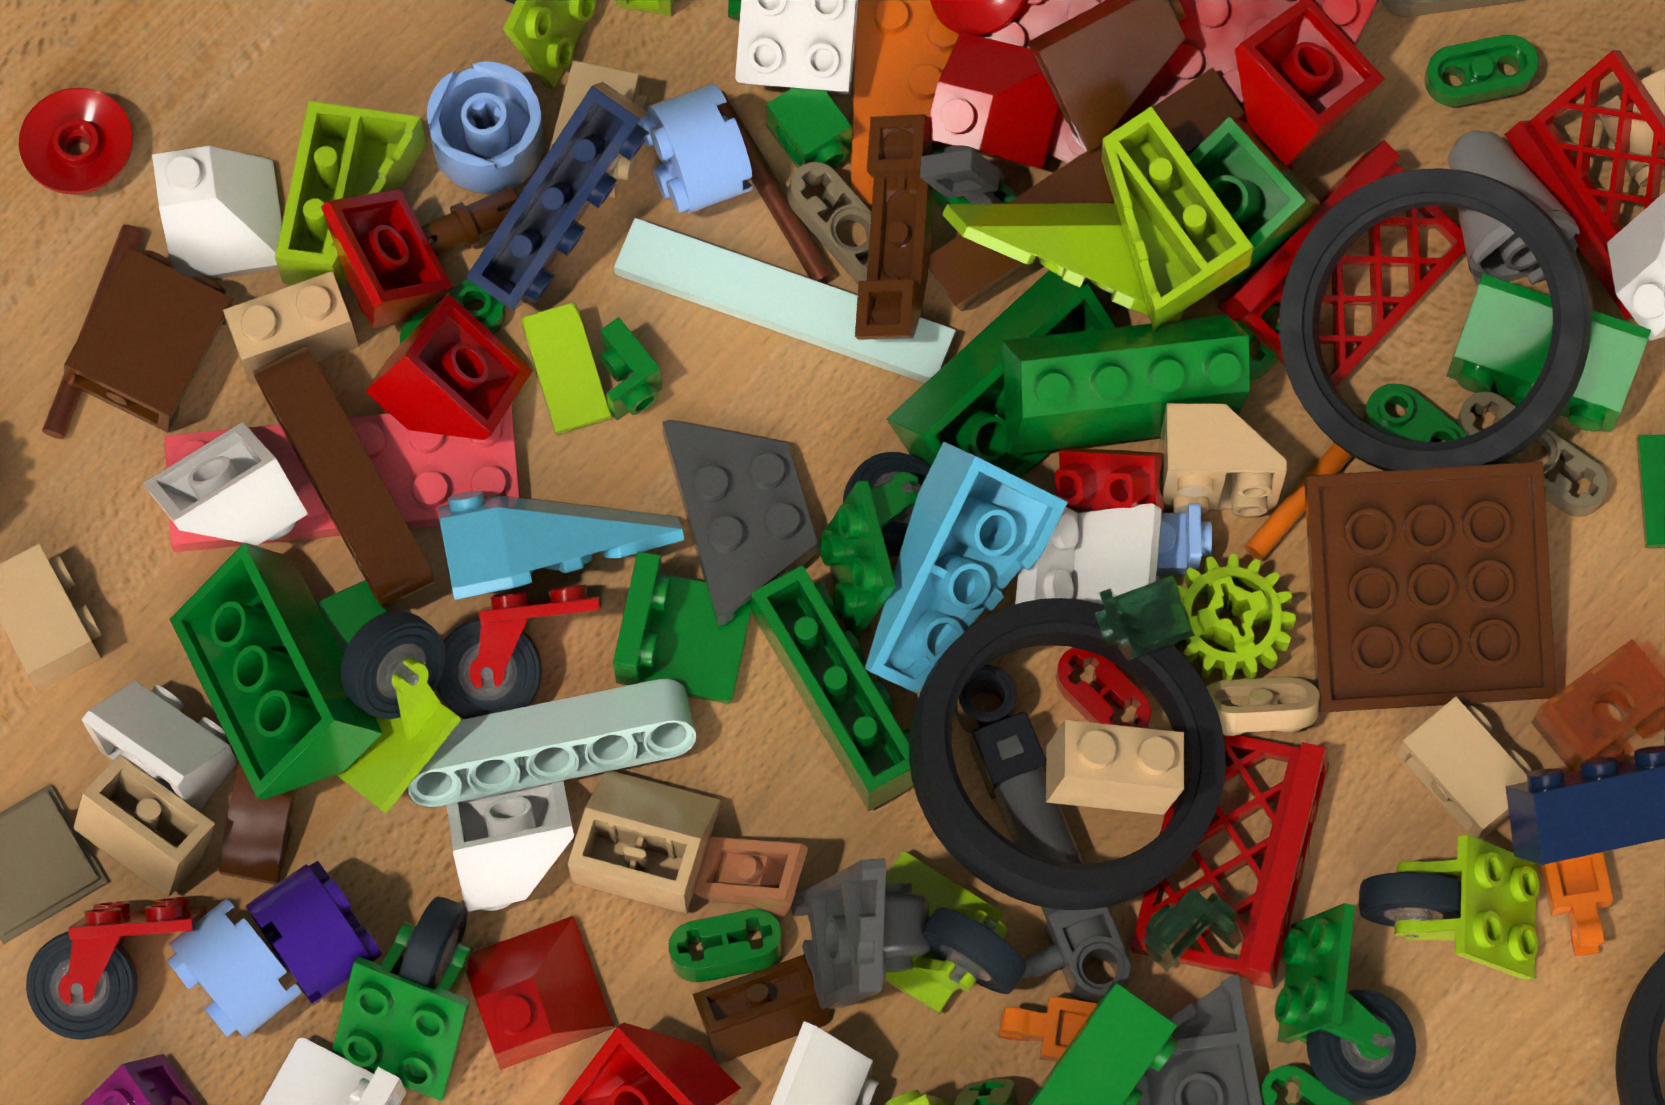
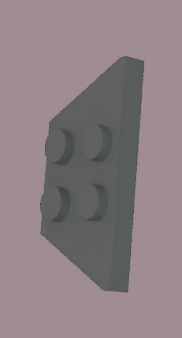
[662,420,818,626]
[791,858,886,1010]
[1135,975,1262,1105]

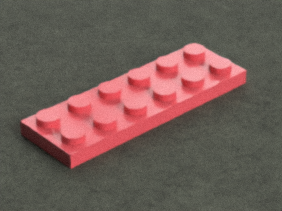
[164,404,520,552]

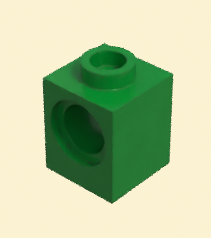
[766,88,852,169]

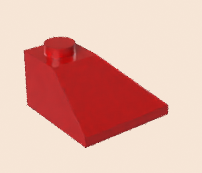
[1235,0,1385,166]
[929,32,1059,170]
[321,189,453,329]
[365,293,533,440]
[466,916,614,1070]
[559,1023,741,1105]

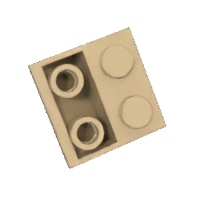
[1158,403,1287,517]
[567,771,721,914]

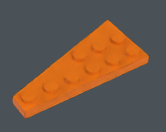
[851,0,959,211]

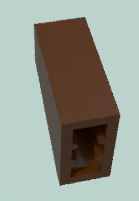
[1027,0,1186,153]

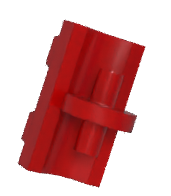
[1055,448,1164,511]

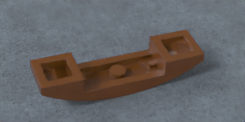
[855,114,933,340]
[219,762,297,885]

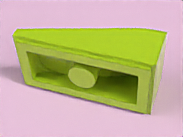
[521,302,611,436]

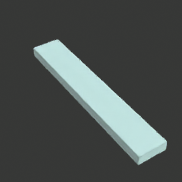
[614,218,956,383]

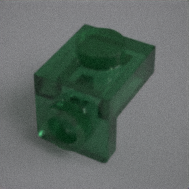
[1095,576,1195,660]
[1143,887,1242,972]

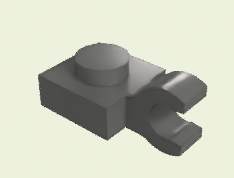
[920,145,1004,204]

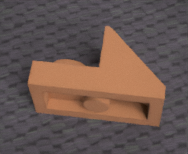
[693,837,808,920]

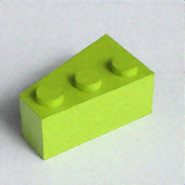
[275,100,427,290]
[1101,107,1253,330]

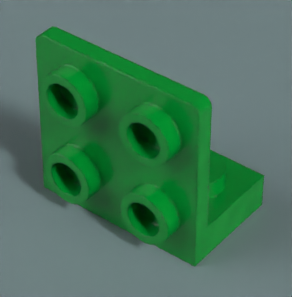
[613,551,752,704]

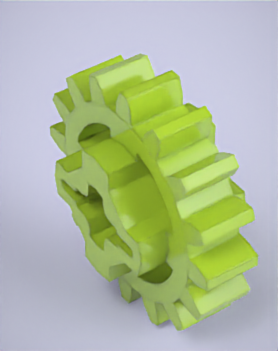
[1166,553,1296,681]

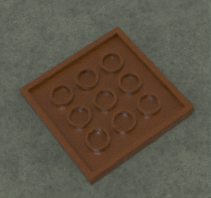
[1304,461,1557,713]

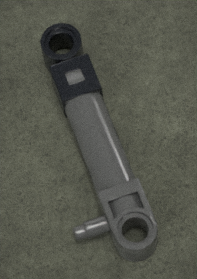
[956,665,1131,1003]

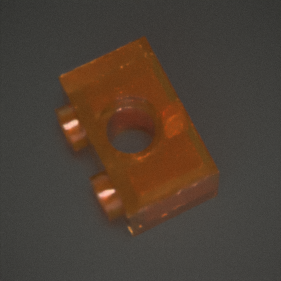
[1531,639,1665,772]

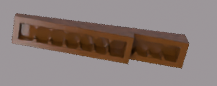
[929,67,1246,311]

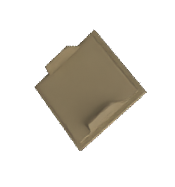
[0,784,108,945]

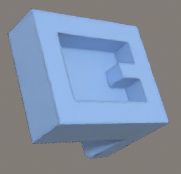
[1156,503,1212,576]

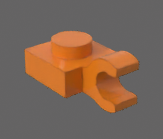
[1540,852,1613,957]
[998,996,1097,1062]

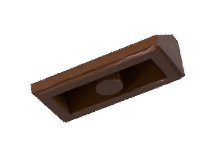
[692,954,830,1063]

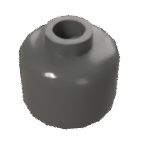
[883,883,931,973]

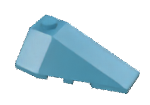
[865,442,1068,693]
[438,491,684,600]

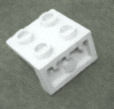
[735,0,859,96]
[1015,503,1162,620]
[260,1037,406,1105]

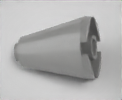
[1448,130,1580,285]

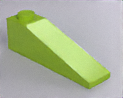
[942,203,1183,322]

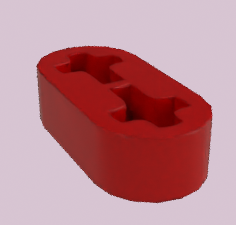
[1056,647,1152,728]

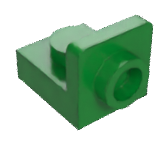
[599,317,662,420]

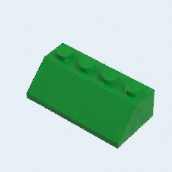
[886,270,1116,479]
[1003,315,1250,455]
[170,543,383,799]

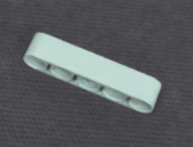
[407,679,696,807]

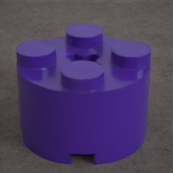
[245,860,383,1006]

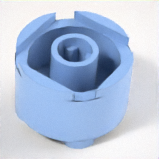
[426,61,546,194]
[642,83,753,214]
[166,898,302,1039]

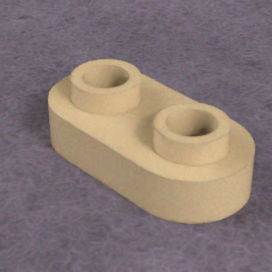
[1206,677,1320,736]

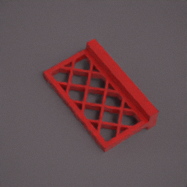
[1504,50,1665,320]
[1217,140,1465,387]
[1130,735,1329,989]

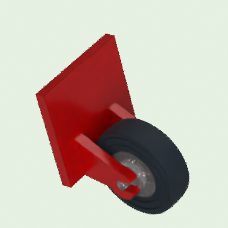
[437,585,601,719]
[26,897,207,1040]

